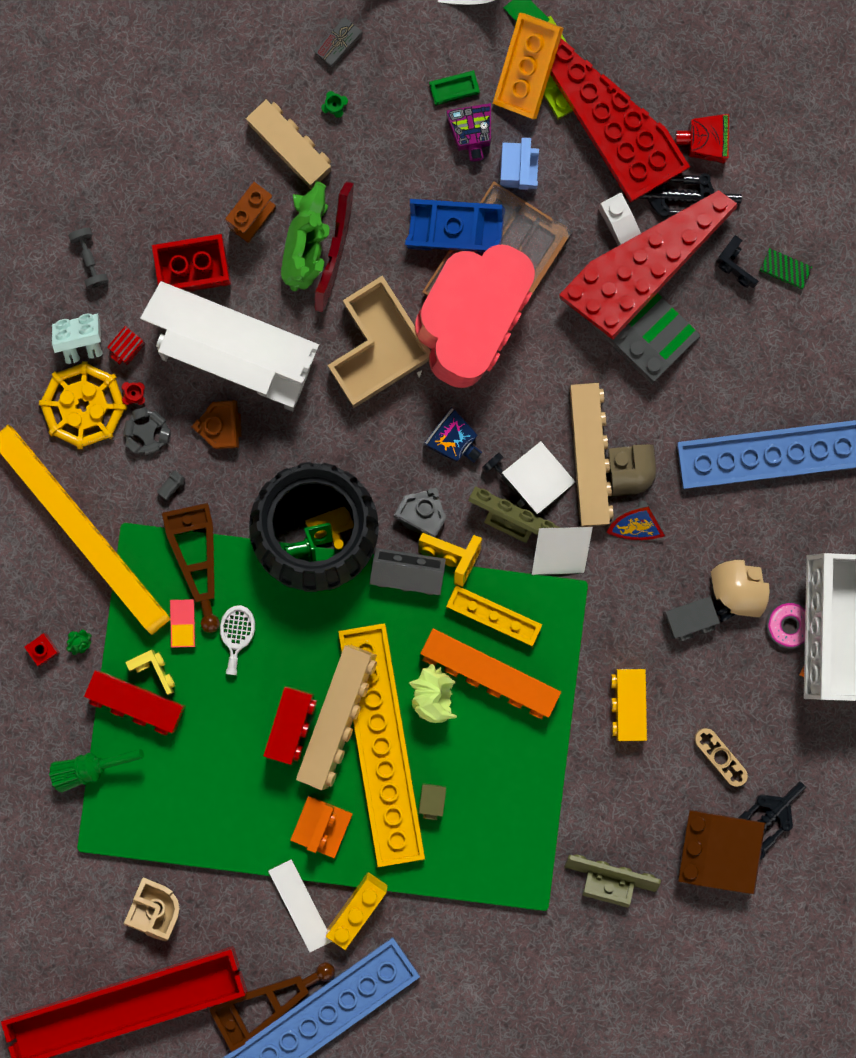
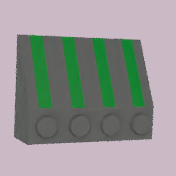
[585,293,700,385]

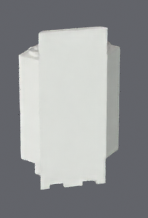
[140,281,319,412]

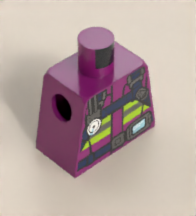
[446,103,491,162]

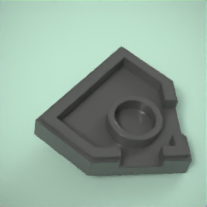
[393,487,446,538]

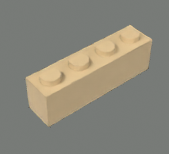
[246,99,332,189]

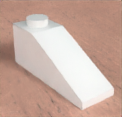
[598,193,641,246]

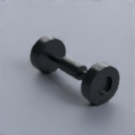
[482,452,527,508]

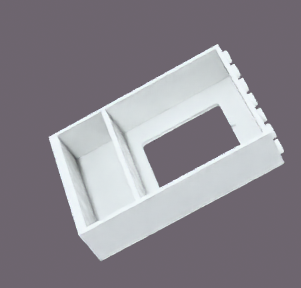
[804,553,856,701]

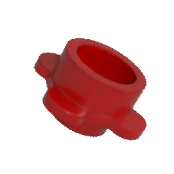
[121,382,145,405]

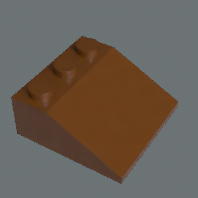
[678,810,766,894]

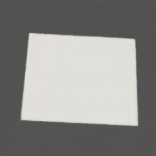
[502,441,575,514]
[532,527,593,575]

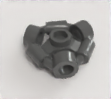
[123,407,171,455]

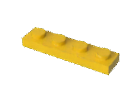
[446,585,542,646]

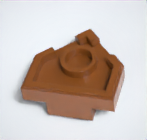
[191,400,242,449]

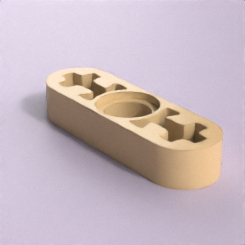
[694,728,748,787]

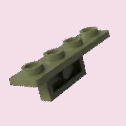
[468,486,560,543]
[564,855,661,908]

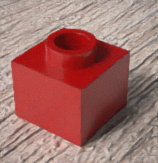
[24,633,60,666]

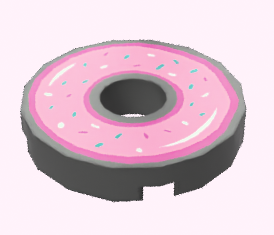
[766,601,806,649]

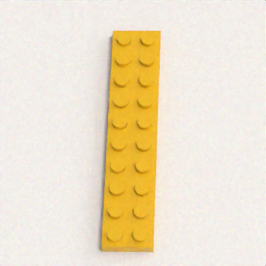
[338,623,425,867]

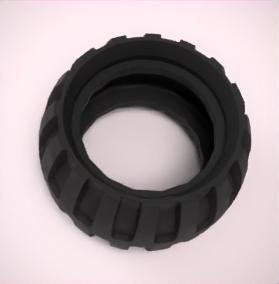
[249,462,379,592]

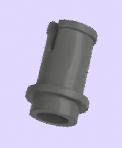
[157,470,185,501]

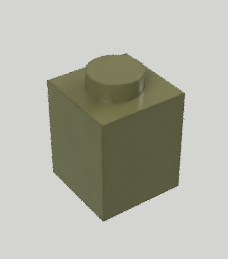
[419,783,446,820]

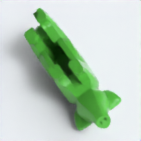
[281,181,330,292]

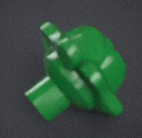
[66,629,92,655]

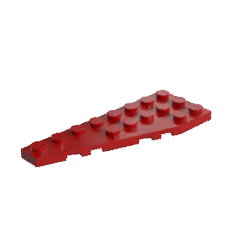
[550,38,690,203]
[559,190,737,339]

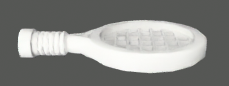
[220,605,255,675]

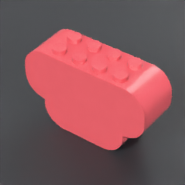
[415,245,535,388]

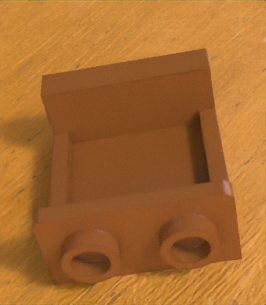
[225,182,276,244]

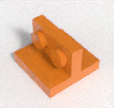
[290,796,353,858]

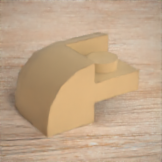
[711,560,769,618]
[124,878,180,941]

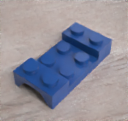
[405,199,505,254]

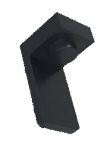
[716,235,759,288]

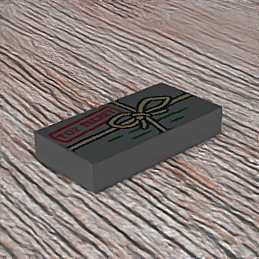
[314,17,363,68]

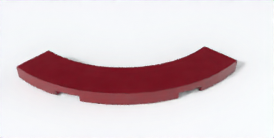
[314,182,354,312]

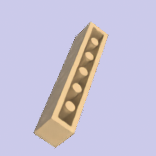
[569,383,614,527]
[296,645,377,790]

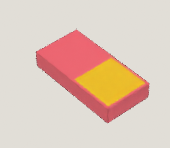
[170,599,196,648]

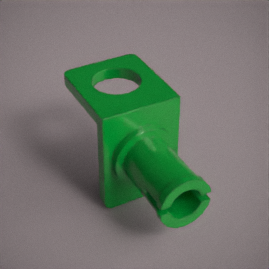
[284,523,333,562]

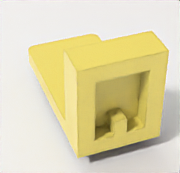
[125,650,175,695]

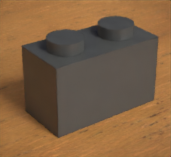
[663,596,720,641]

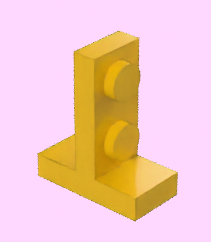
[418,533,482,587]

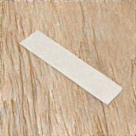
[268,859,332,952]

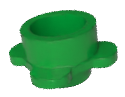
[321,91,348,118]

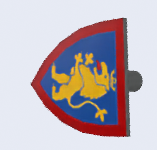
[606,501,666,540]

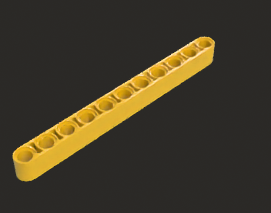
[0,424,171,635]

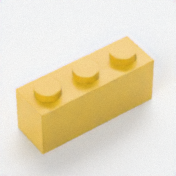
[611,669,647,741]
[326,872,388,950]

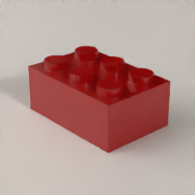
[152,234,231,292]
[263,686,317,765]

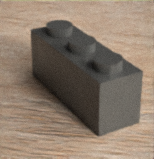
[370,548,446,595]

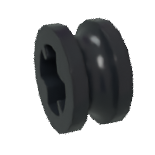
[716,606,735,623]

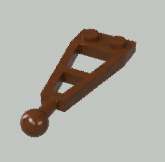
[162,503,220,633]
[209,962,335,1052]

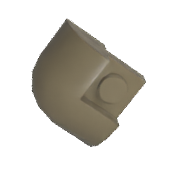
[608,444,656,497]

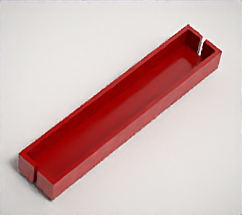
[1,946,247,1058]

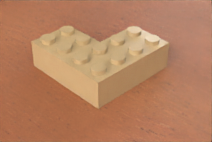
[328,275,430,408]

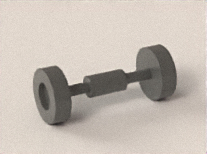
[68,228,109,289]

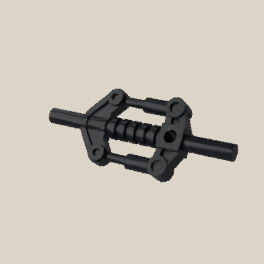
[624,173,742,219]
[738,781,807,859]

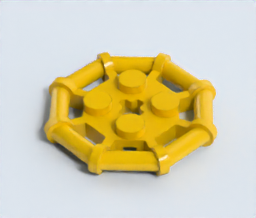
[39,361,127,449]

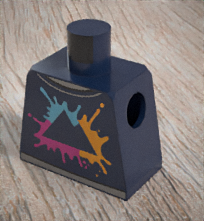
[423,407,482,463]

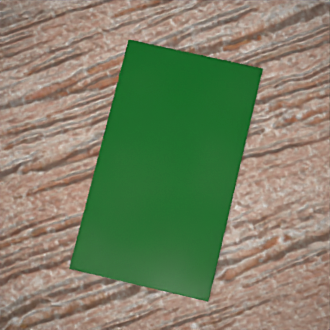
[503,0,550,22]

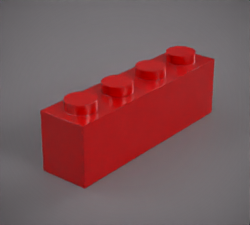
[84,670,185,735]

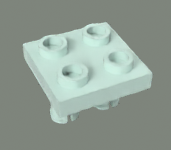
[52,313,103,364]

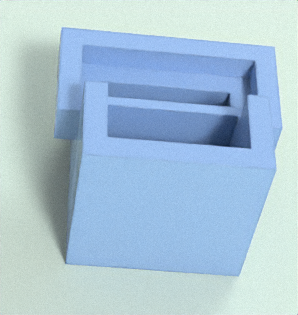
[500,138,539,190]

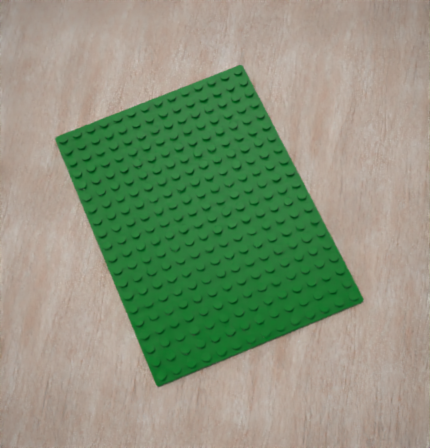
[77,523,588,911]

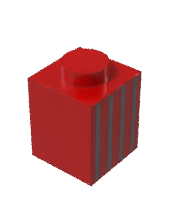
[107,326,145,365]

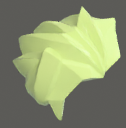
[409,664,457,723]

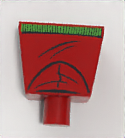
[675,114,729,163]

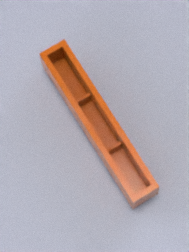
[420,628,561,719]

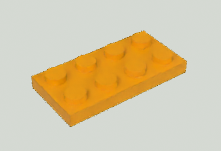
[492,13,564,119]

